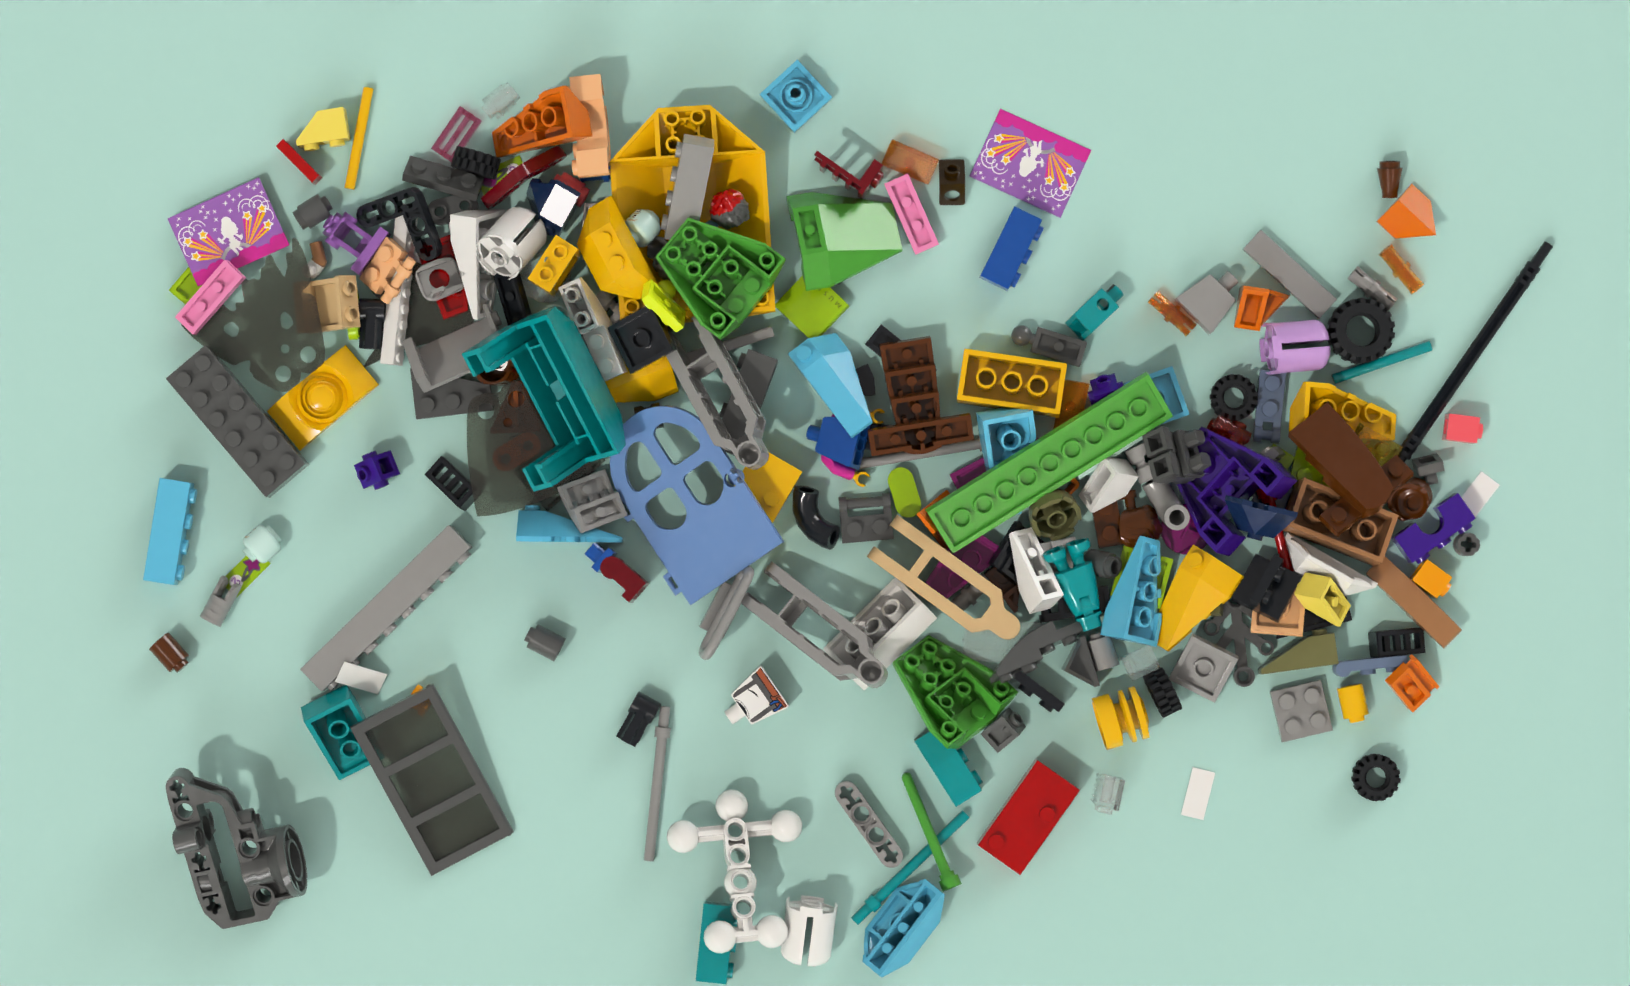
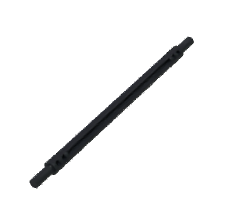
[1396,241,1553,463]

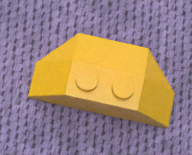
[576,196,659,300]

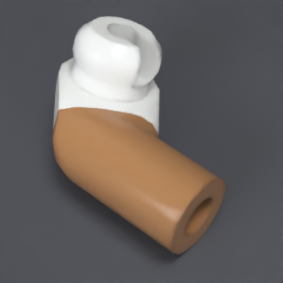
[302,241,327,279]

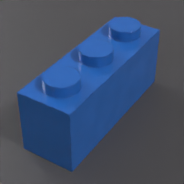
[979,206,1044,291]

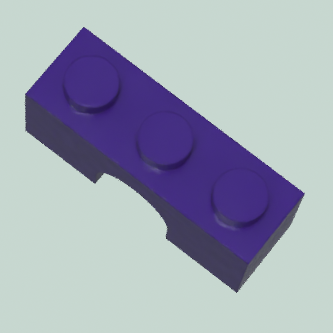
[1391,493,1476,564]

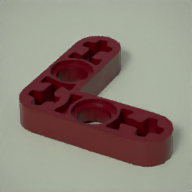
[481,145,567,210]

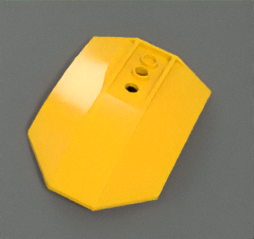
[609,105,776,323]

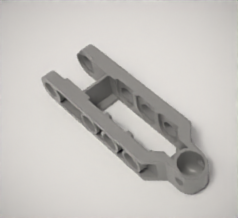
[666,316,769,470]
[741,561,888,688]

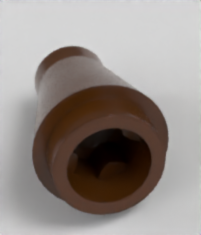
[1377,161,1403,198]

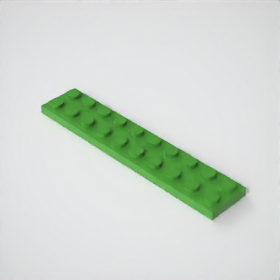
[925,372,1173,554]

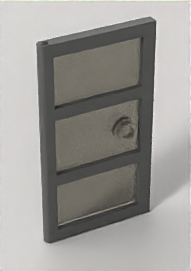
[350,684,514,876]

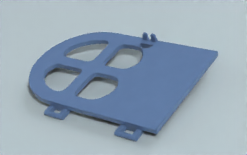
[610,405,784,605]

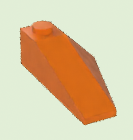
[492,86,592,158]

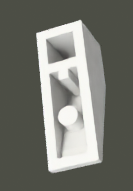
[1009,527,1064,614]

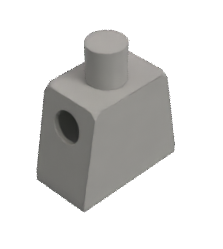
[1175,271,1238,335]

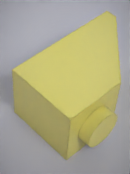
[1294,572,1351,627]

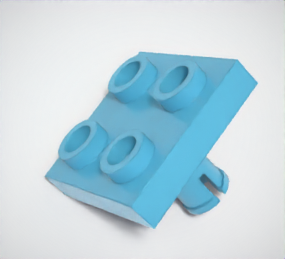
[759,60,832,133]

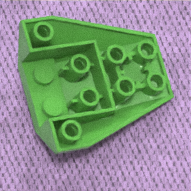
[786,192,903,291]
[655,217,786,340]
[893,635,1018,749]

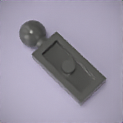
[1011,325,1087,367]

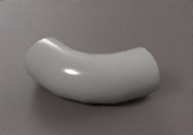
[1142,479,1190,530]

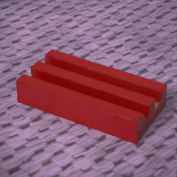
[276,139,322,185]

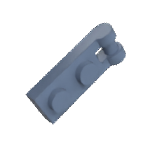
[1253,369,1286,444]
[1332,655,1408,677]

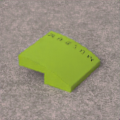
[775,275,849,338]

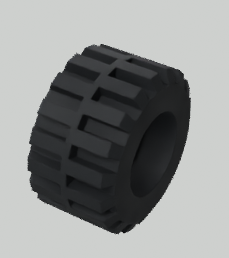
[1327,298,1395,364]

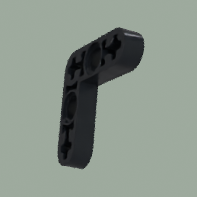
[356,187,443,261]

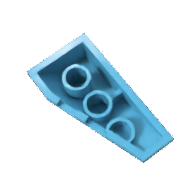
[788,333,873,438]
[1100,536,1162,647]

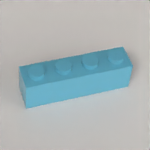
[143,478,197,585]

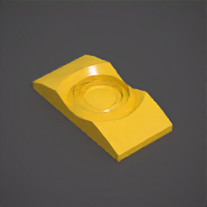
[267,345,379,451]

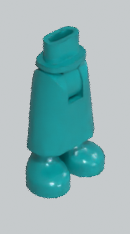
[1043,538,1102,632]

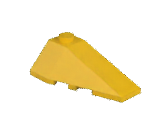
[1289,382,1396,440]

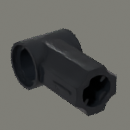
[358,298,386,350]
[616,691,661,747]

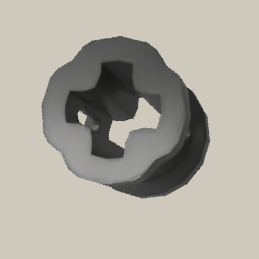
[1453,533,1480,556]

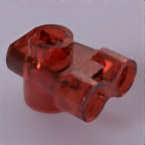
[1207,415,1252,445]

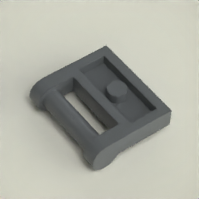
[838,493,894,544]

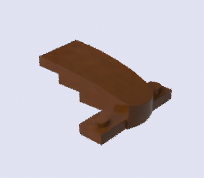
[867,336,974,456]
[1288,402,1414,537]

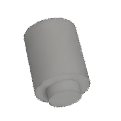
[1087,632,1119,672]

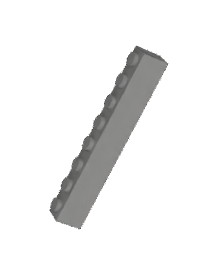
[300,525,472,692]

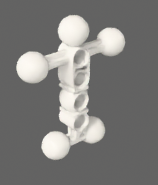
[667,789,802,954]

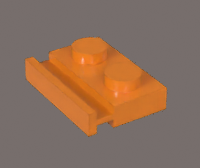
[1385,654,1439,712]

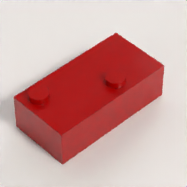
[977,759,1080,875]

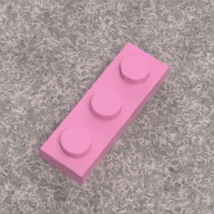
[884,173,939,255]
[175,260,246,335]

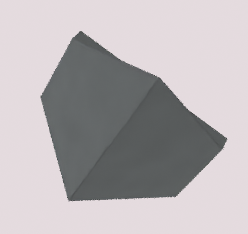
[1061,636,1100,687]

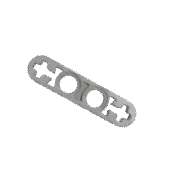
[835,781,903,868]

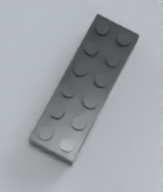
[166,345,310,498]

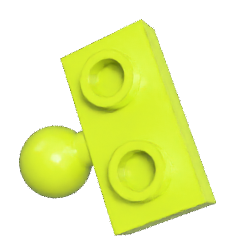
[641,279,686,332]

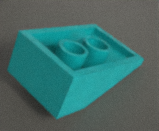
[301,685,385,780]

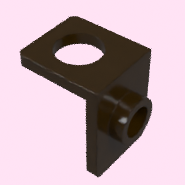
[939,159,965,205]

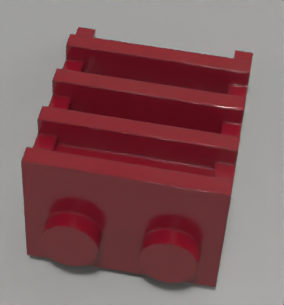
[814,151,884,199]

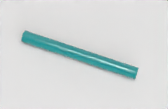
[1331,341,1432,384]

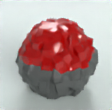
[709,188,750,230]

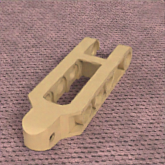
[867,515,1021,640]

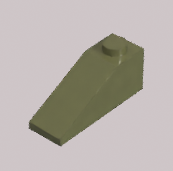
[1258,628,1339,674]

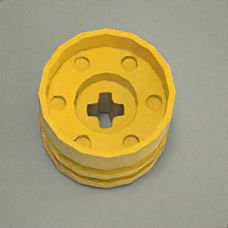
[1091,686,1150,750]

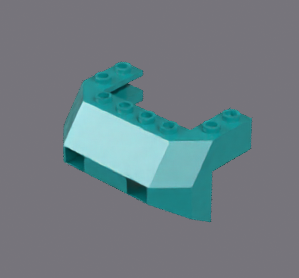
[462,306,626,492]

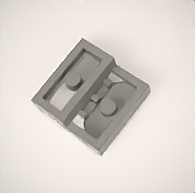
[557,469,627,533]

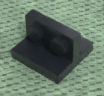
[608,306,677,374]
[1232,554,1302,623]

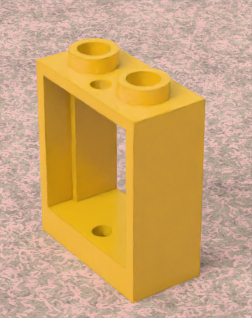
[528,235,582,297]

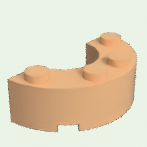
[567,74,611,178]

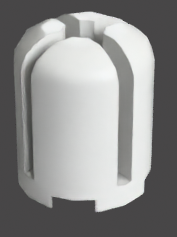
[476,206,547,280]
[781,895,838,967]

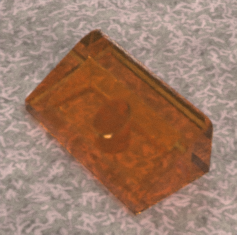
[882,139,939,185]
[1053,379,1090,429]

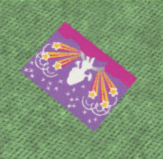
[970,109,1091,218]
[168,177,289,286]

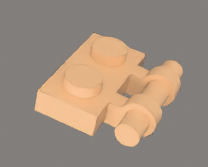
[359,237,416,304]

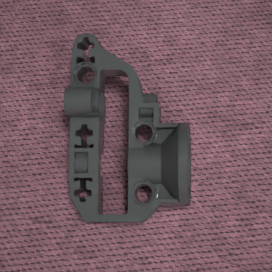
[166,768,307,929]

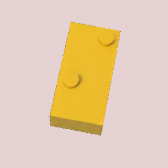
[957,348,1067,418]
[734,452,802,523]

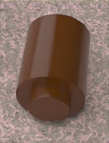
[149,632,189,673]

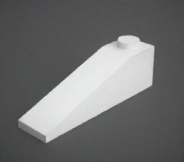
[449,209,505,320]

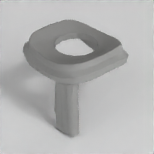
[415,257,464,301]

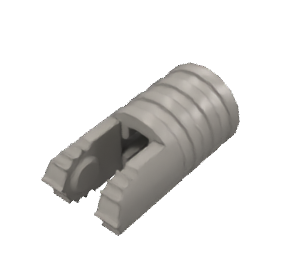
[200,576,241,627]

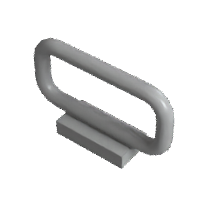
[699,566,754,660]

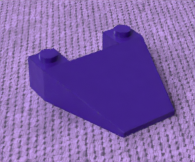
[1177,426,1298,556]

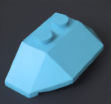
[862,879,945,977]

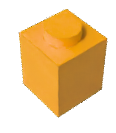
[1409,559,1452,598]

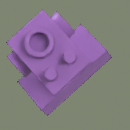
[322,212,391,276]

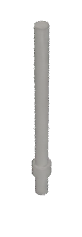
[860,436,982,469]
[644,706,671,861]

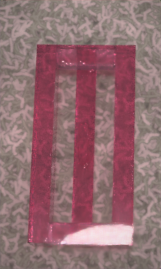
[431,106,482,163]

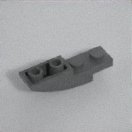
[989,621,1083,684]

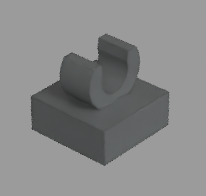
[1412,453,1445,485]

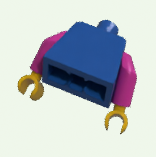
[806,409,885,487]

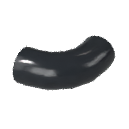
[792,486,840,550]

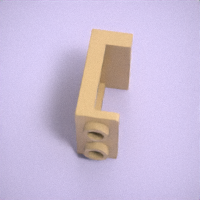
[293,275,360,334]

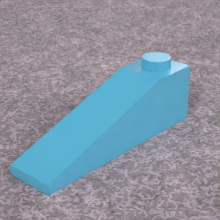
[976,408,1036,515]
[516,505,623,543]

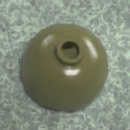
[1028,489,1082,541]

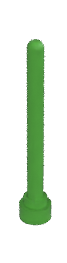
[902,772,962,892]

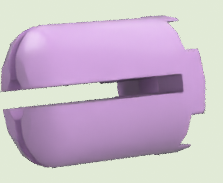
[1259,320,1330,375]

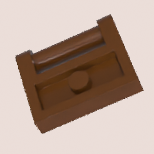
[1092,489,1137,548]

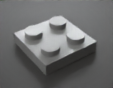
[1169,633,1239,703]
[1270,680,1333,742]

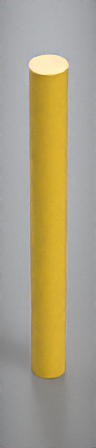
[344,87,374,190]

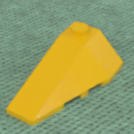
[605,356,679,403]
[1157,544,1244,652]

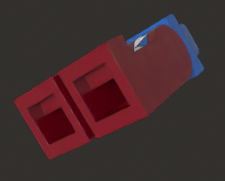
[585,542,649,603]

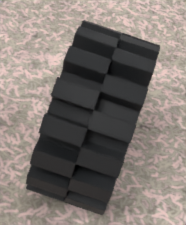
[451,146,501,180]
[1210,374,1258,421]
[1143,667,1182,718]
[1351,754,1401,801]

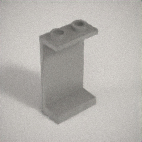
[402,303,502,393]

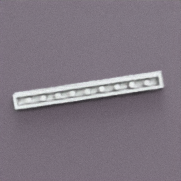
[380,203,418,366]

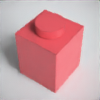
[1442,413,1483,444]

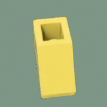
[296,107,351,151]

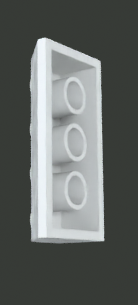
[823,578,937,690]

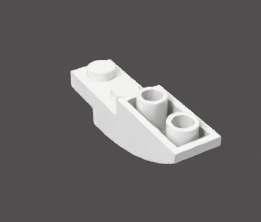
[558,277,628,381]

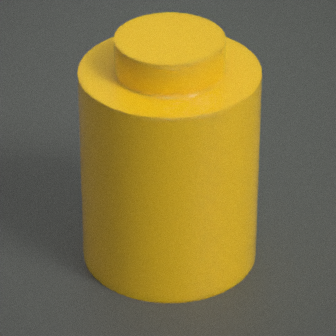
[1337,683,1369,723]

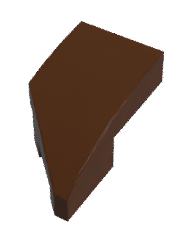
[984,566,1019,613]

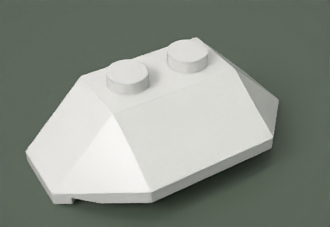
[1284,532,1378,596]

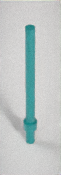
[851,810,970,925]

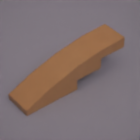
[1366,556,1462,649]

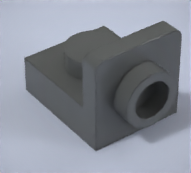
[981,708,1026,753]

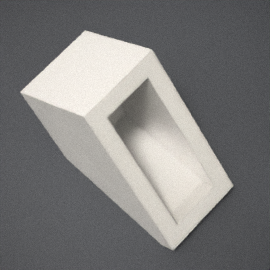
[1078,457,1139,513]

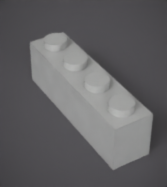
[660,134,714,240]

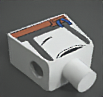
[724,665,789,725]

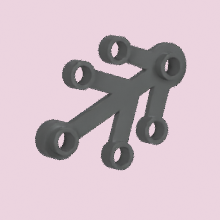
[1203,590,1274,687]

